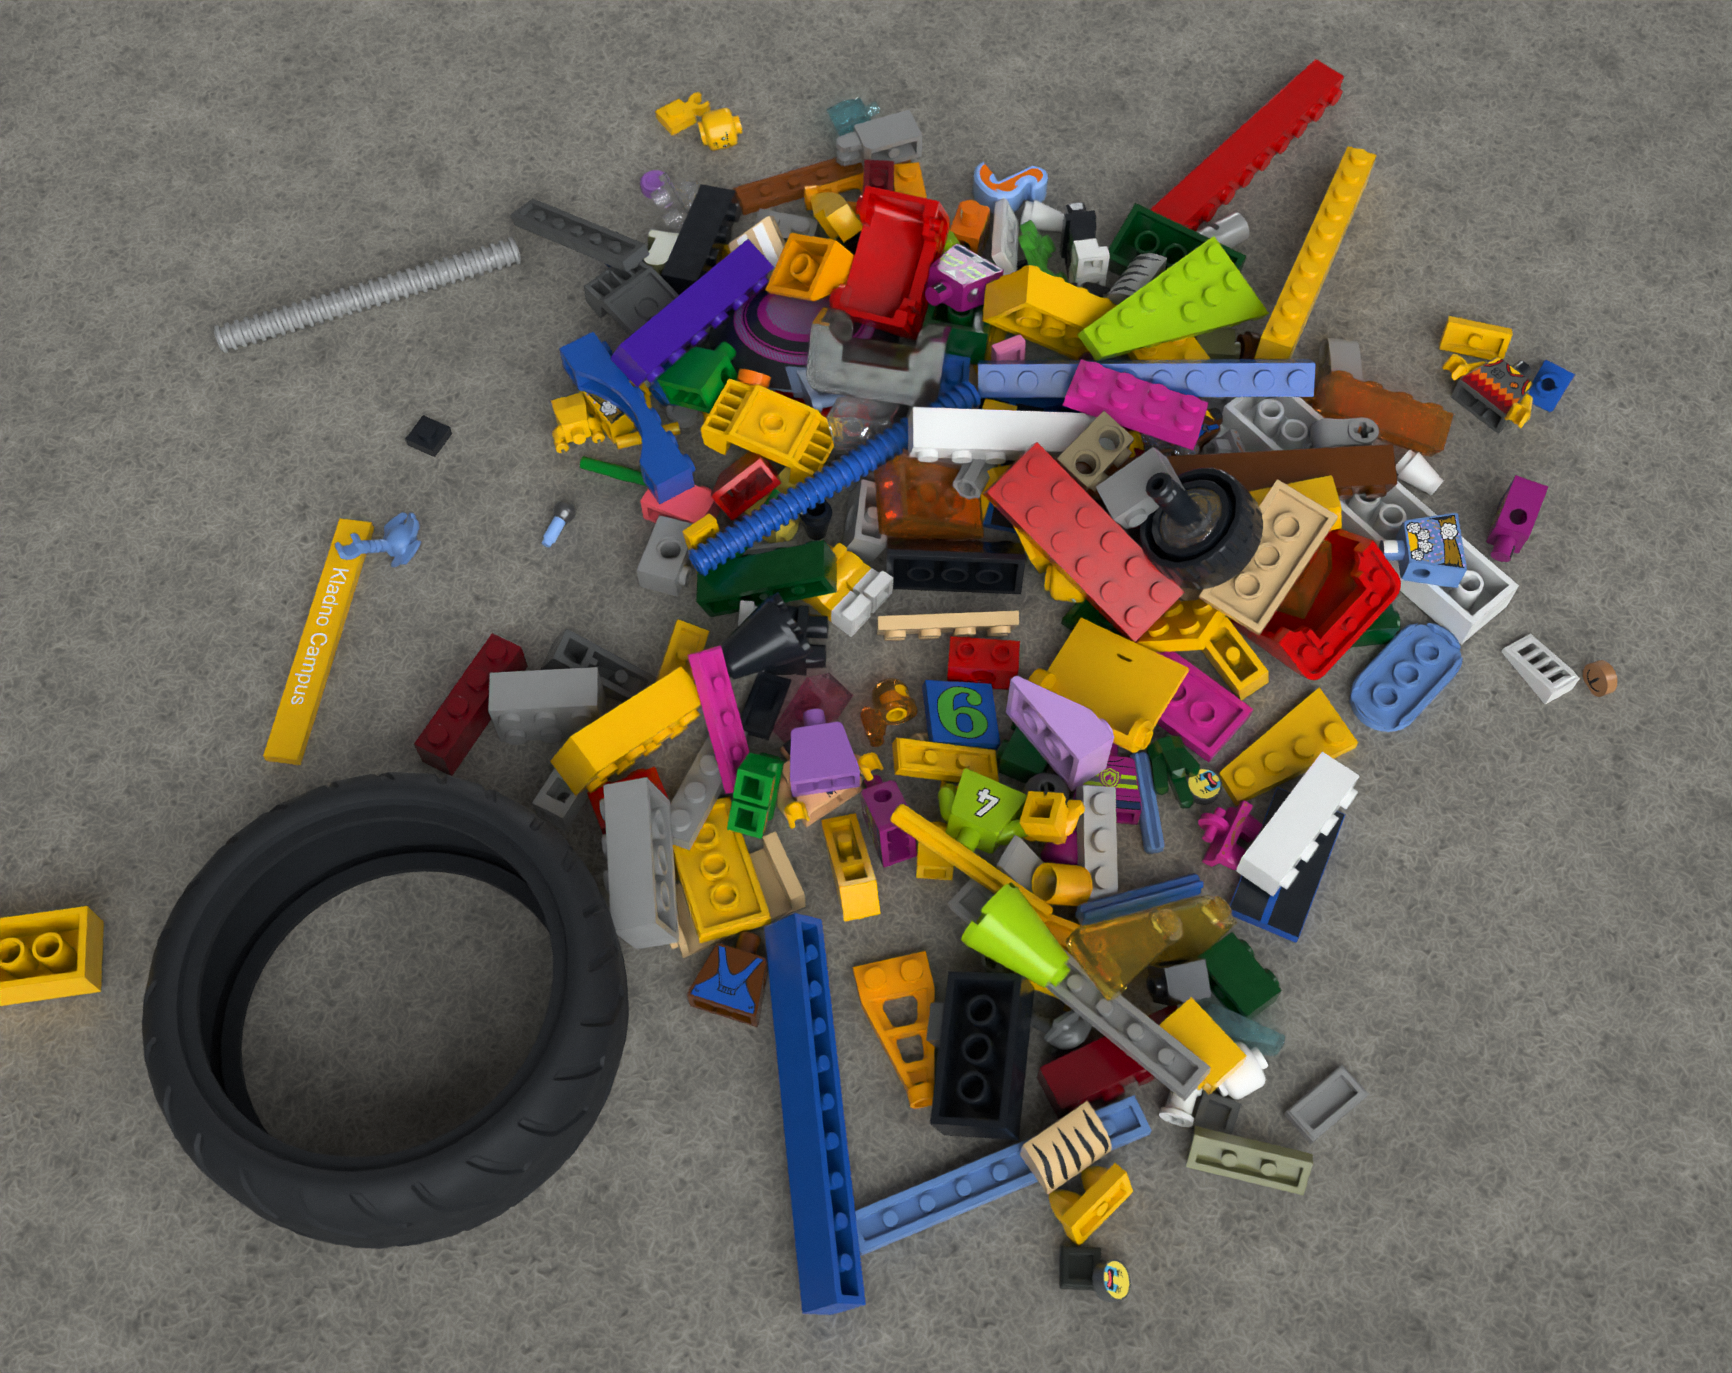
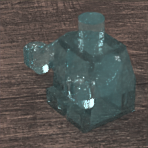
[826,98,880,137]

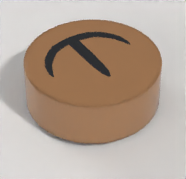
[1583,660,1618,697]

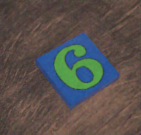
[922,680,1001,750]

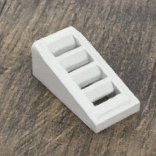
[1501,634,1580,704]

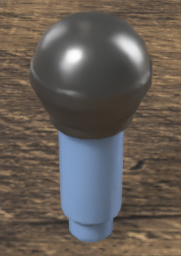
[542,500,576,548]

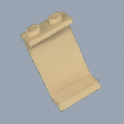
[669,831,806,958]

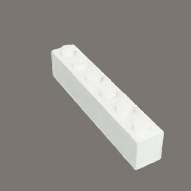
[908,407,1115,464]

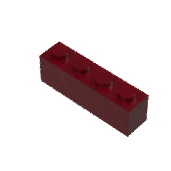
[414,633,528,776]
[1037,1005,1178,1119]

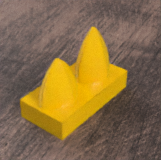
[1439,316,1512,360]
[1049,1163,1133,1246]

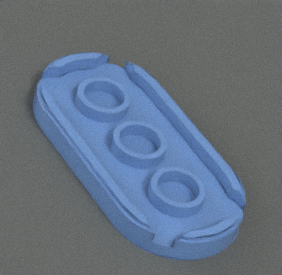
[1349,623,1462,732]

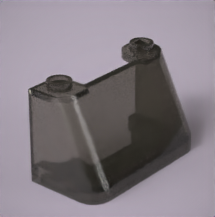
[806,307,952,407]

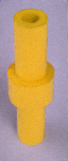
[615,422,681,450]

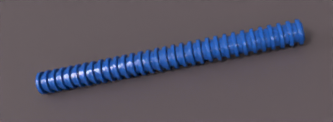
[688,380,980,576]

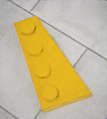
[1218,687,1358,806]

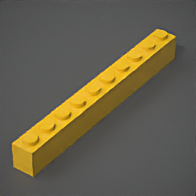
[1254,146,1377,359]

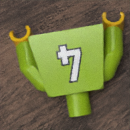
[937,768,1036,854]

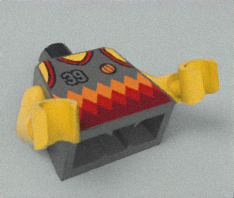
[1442,354,1533,434]

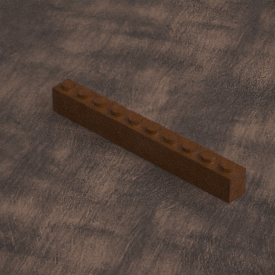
[1075,444,1398,513]

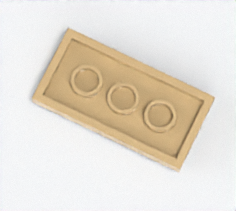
[1199,479,1338,636]
[876,611,1019,641]

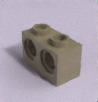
[1056,411,1134,492]

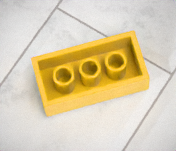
[982,265,1117,360]
[550,666,701,796]
[0,906,104,1006]

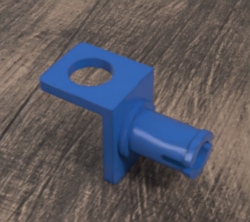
[1529,359,1575,412]

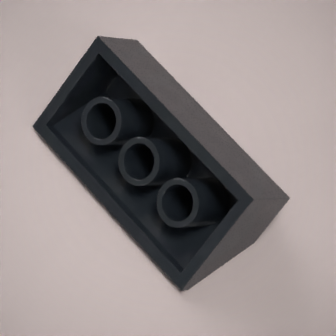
[887,536,1026,595]

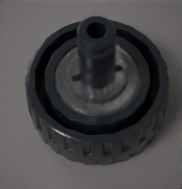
[1140,468,1263,590]

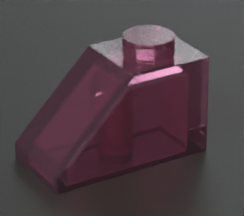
[773,673,853,743]

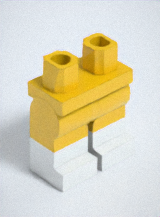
[801,540,893,637]

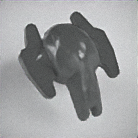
[1031,1009,1092,1056]

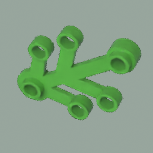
[1018,220,1069,283]

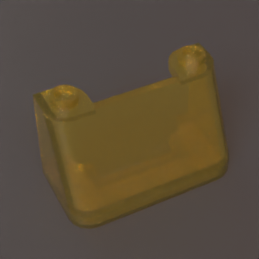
[1066,895,1238,1001]

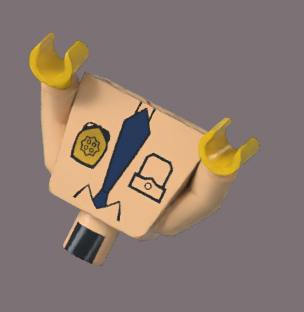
[777,739,884,829]

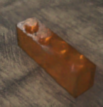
[1312,370,1454,457]

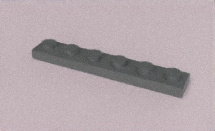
[510,198,649,272]

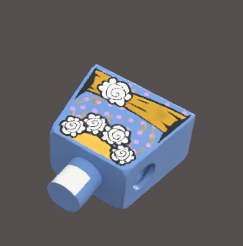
[1379,513,1467,588]

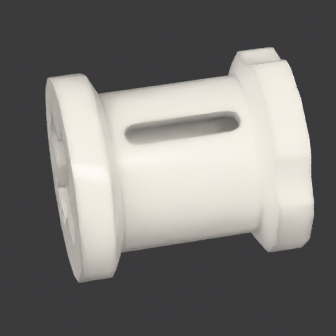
[1159,1088,1203,1127]

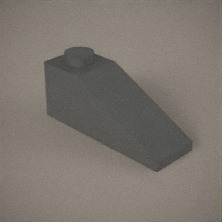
[540,629,657,703]

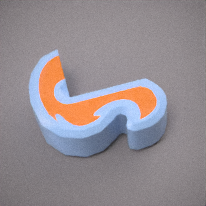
[972,162,1048,214]

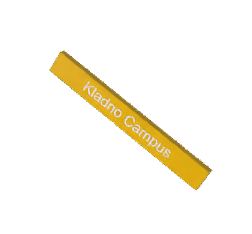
[263,518,374,765]

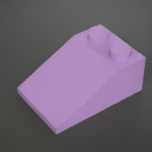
[1006,675,1114,791]

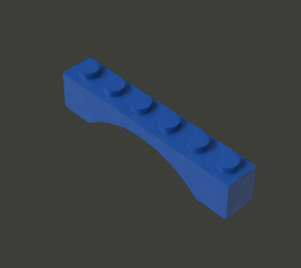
[559,332,695,504]

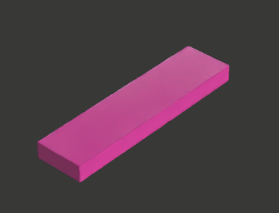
[688,645,749,794]

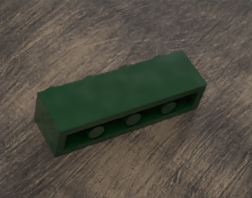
[696,540,837,617]

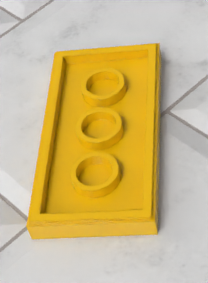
[673,796,771,944]

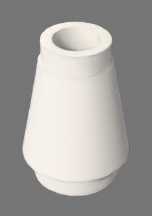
[1020,199,1064,232]
[1396,449,1444,496]

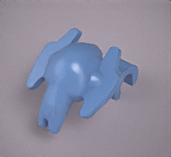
[335,513,421,567]

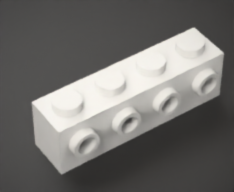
[1236,751,1359,896]

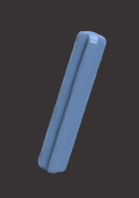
[1130,752,1164,854]

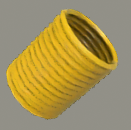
[1032,863,1092,906]

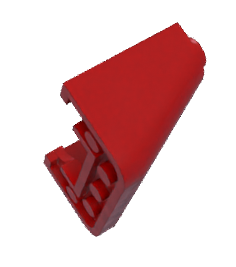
[829,186,950,340]
[1230,529,1401,680]

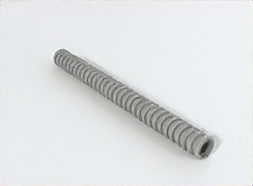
[214,237,521,353]

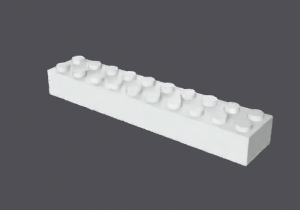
[1222,397,1519,645]

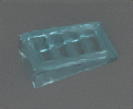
[1205,1003,1285,1056]

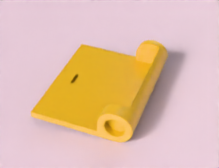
[1028,618,1189,753]

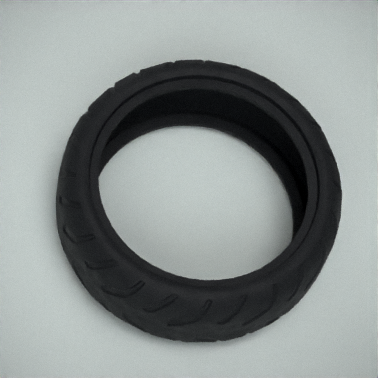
[142,772,629,1249]

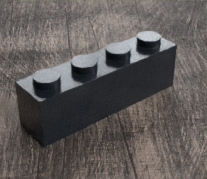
[661,184,741,295]

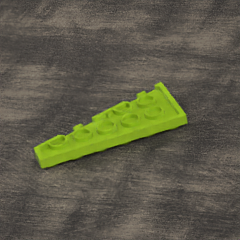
[1077,236,1269,362]

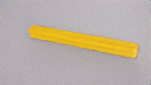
[890,804,1053,924]

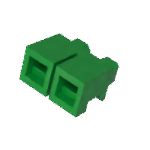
[727,752,784,839]

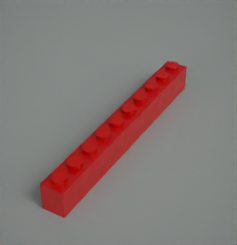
[1150,59,1344,231]

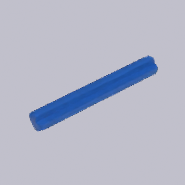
[1075,873,1204,926]

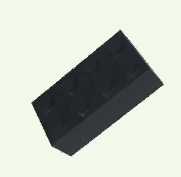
[930,971,1034,1140]

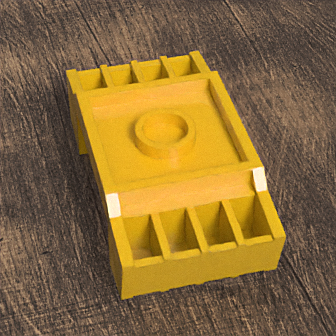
[701,379,844,485]

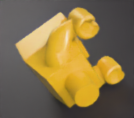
[551,392,605,453]
[1019,791,1085,845]

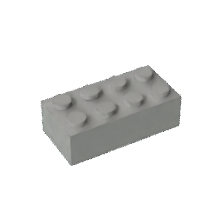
[600,777,679,949]

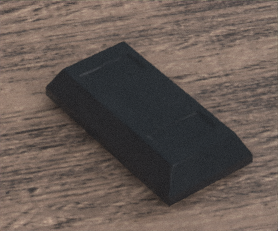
[740,671,792,741]

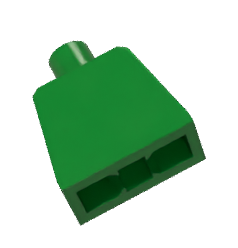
[657,342,738,413]

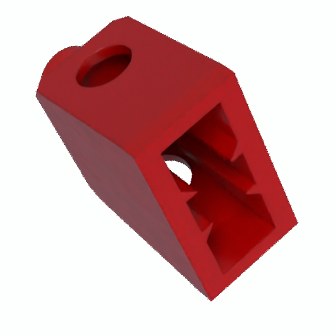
[711,451,782,521]

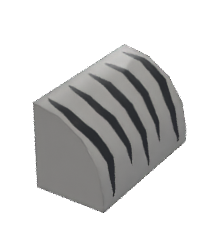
[1105,253,1167,305]

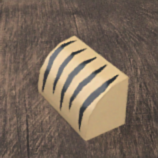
[1020,1101,1112,1194]

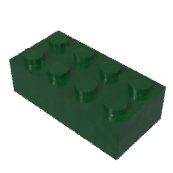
[919,259,997,365]

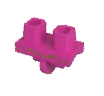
[1198,800,1262,870]

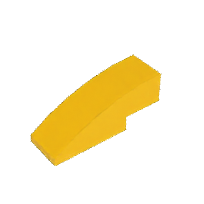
[810,192,863,243]

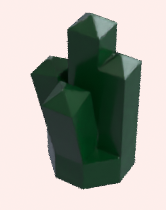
[1147,735,1200,809]

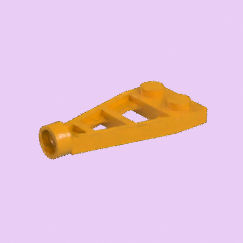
[804,162,927,215]
[853,951,935,1109]

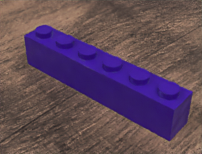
[610,239,774,388]

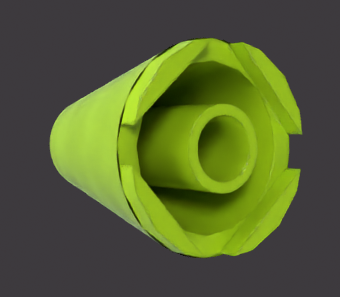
[961,882,1071,988]

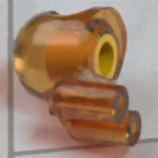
[860,678,918,747]

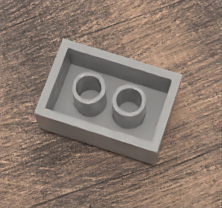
[488,667,606,745]

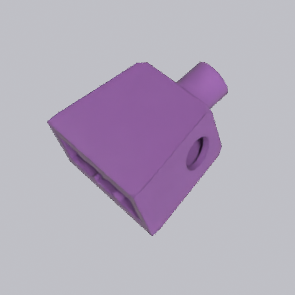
[790,709,860,797]

